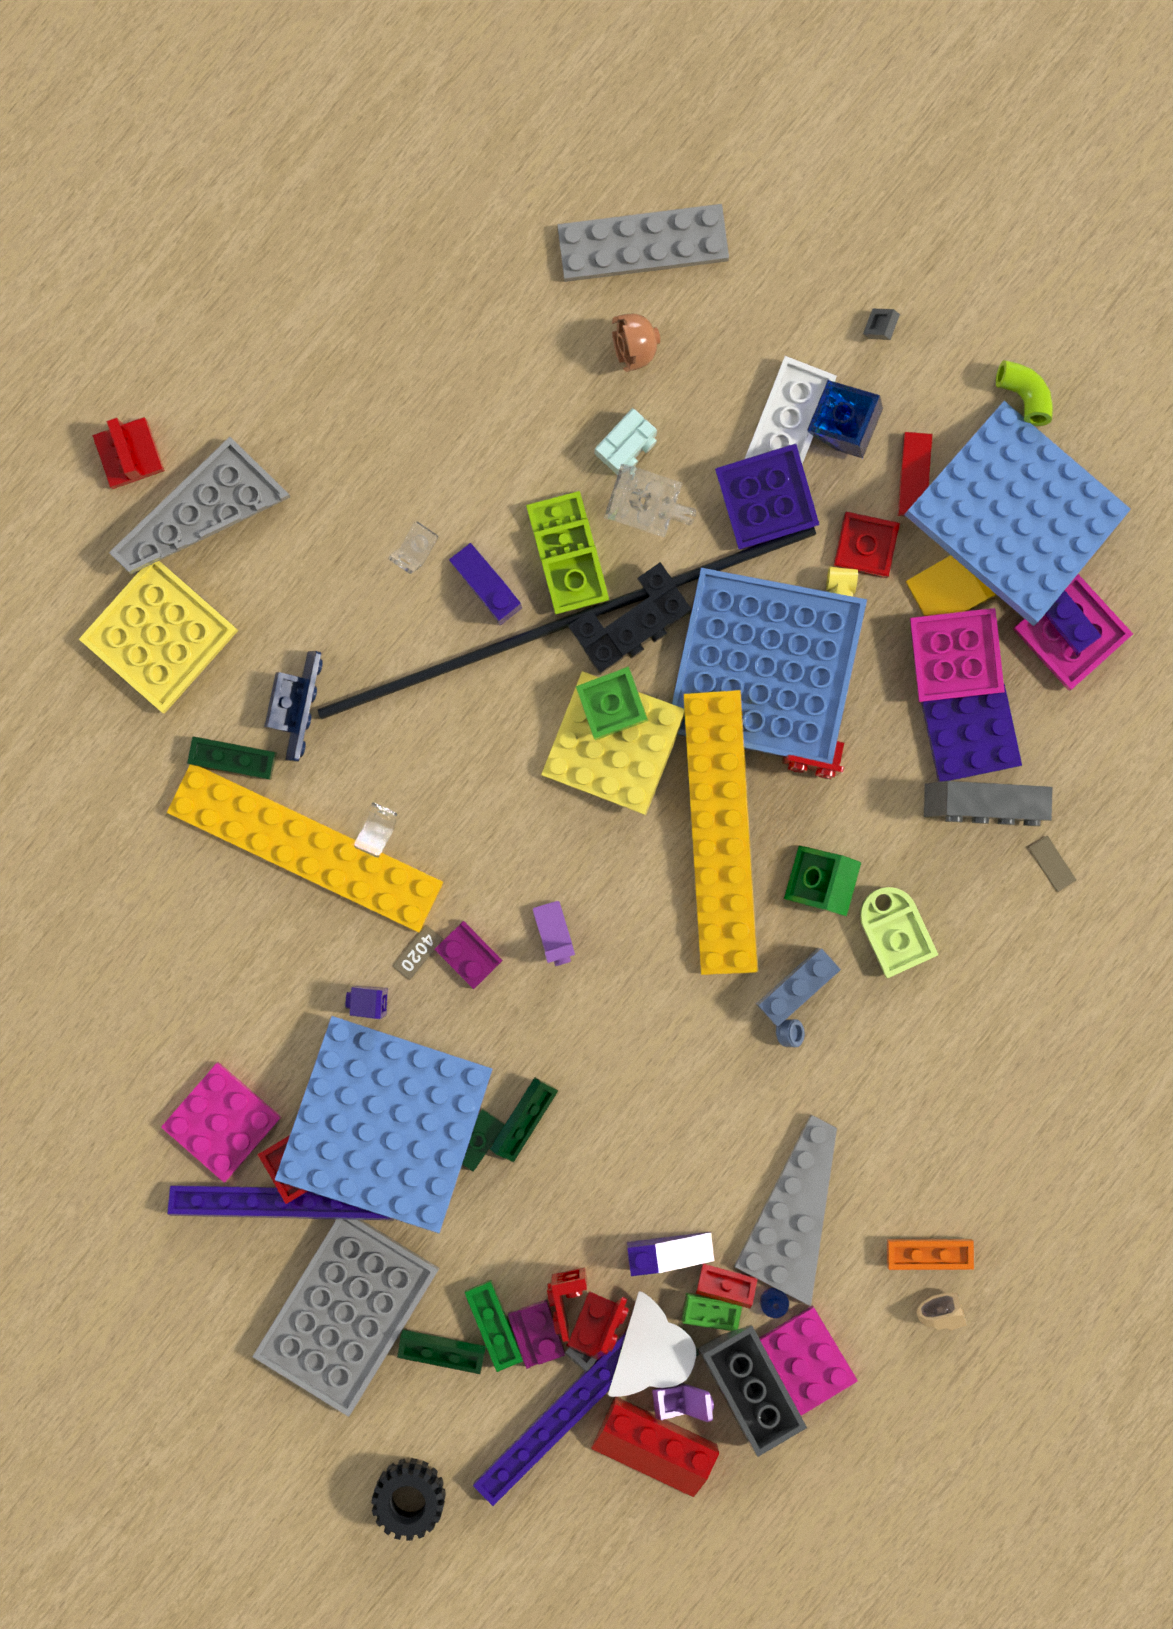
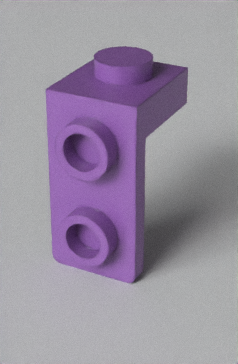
[533,901,575,966]
[652,1383,714,1422]

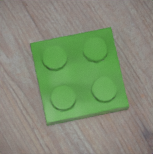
[576,667,648,740]

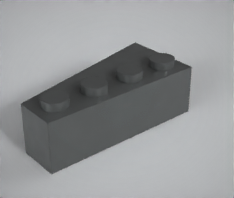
[924,781,1053,826]

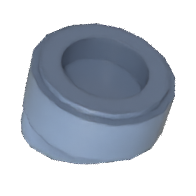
[776,1019,805,1047]

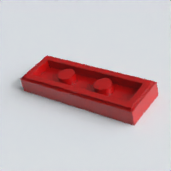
[897,432,933,517]

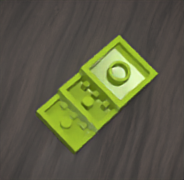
[526,491,609,614]

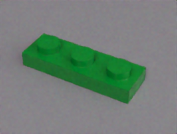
[464,1280,523,1372]

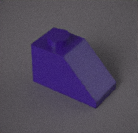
[345,986,388,1019]

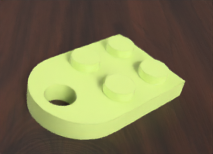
[860,887,938,978]

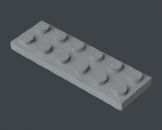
[557,204,729,282]

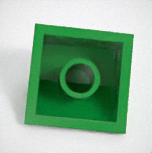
[784,845,862,916]

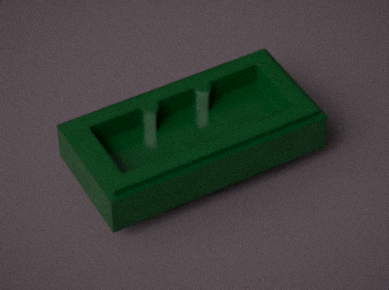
[462,1108,505,1172]

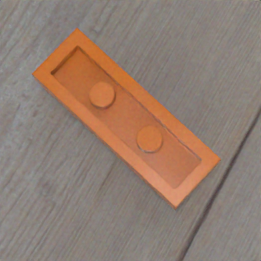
[887,1239,974,1270]

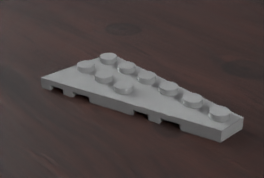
[109,437,290,574]
[735,1115,837,1306]

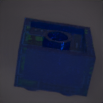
[807,380,883,458]

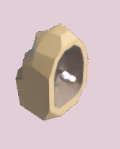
[916,1292,967,1330]

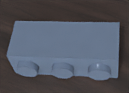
[756,948,841,1027]

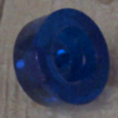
[760,1288,789,1318]

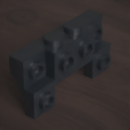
[568,562,692,675]

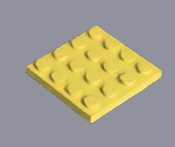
[79,561,239,714]
[541,671,685,815]

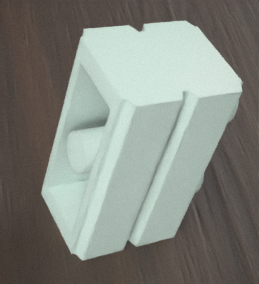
[595,408,657,476]

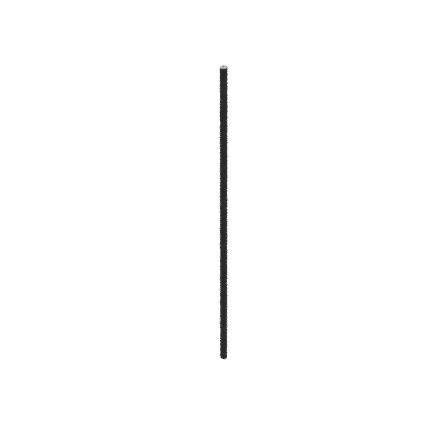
[317,527,816,720]

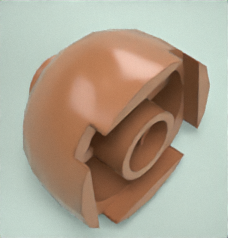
[612,313,660,372]

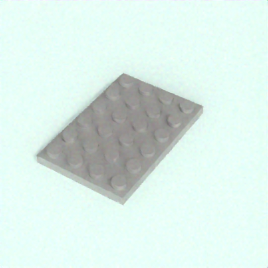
[253,1219,439,1417]

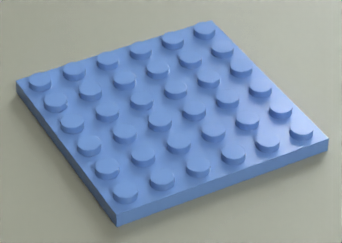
[904,401,1131,626]
[672,568,867,764]
[275,1016,492,1234]

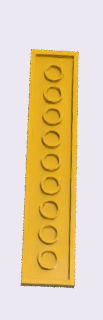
[684,690,758,975]
[167,764,444,933]

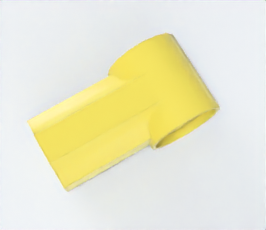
[826,566,858,597]

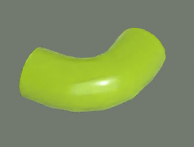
[995,360,1053,426]

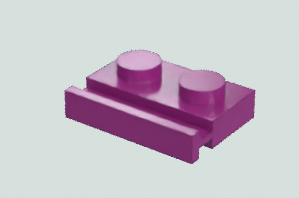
[435,921,503,989]
[508,1299,565,1369]

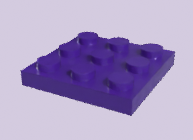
[715,443,820,549]
[921,684,1022,782]

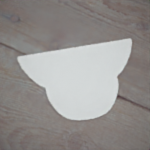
[608,1291,696,1397]

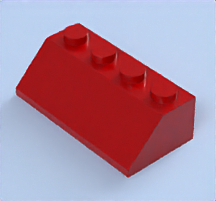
[591,1397,719,1497]

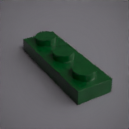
[187,736,277,780]
[490,1077,558,1163]
[397,1329,486,1374]

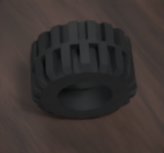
[371,1458,446,1541]

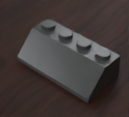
[698,1325,807,1457]

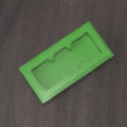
[681,1293,742,1331]

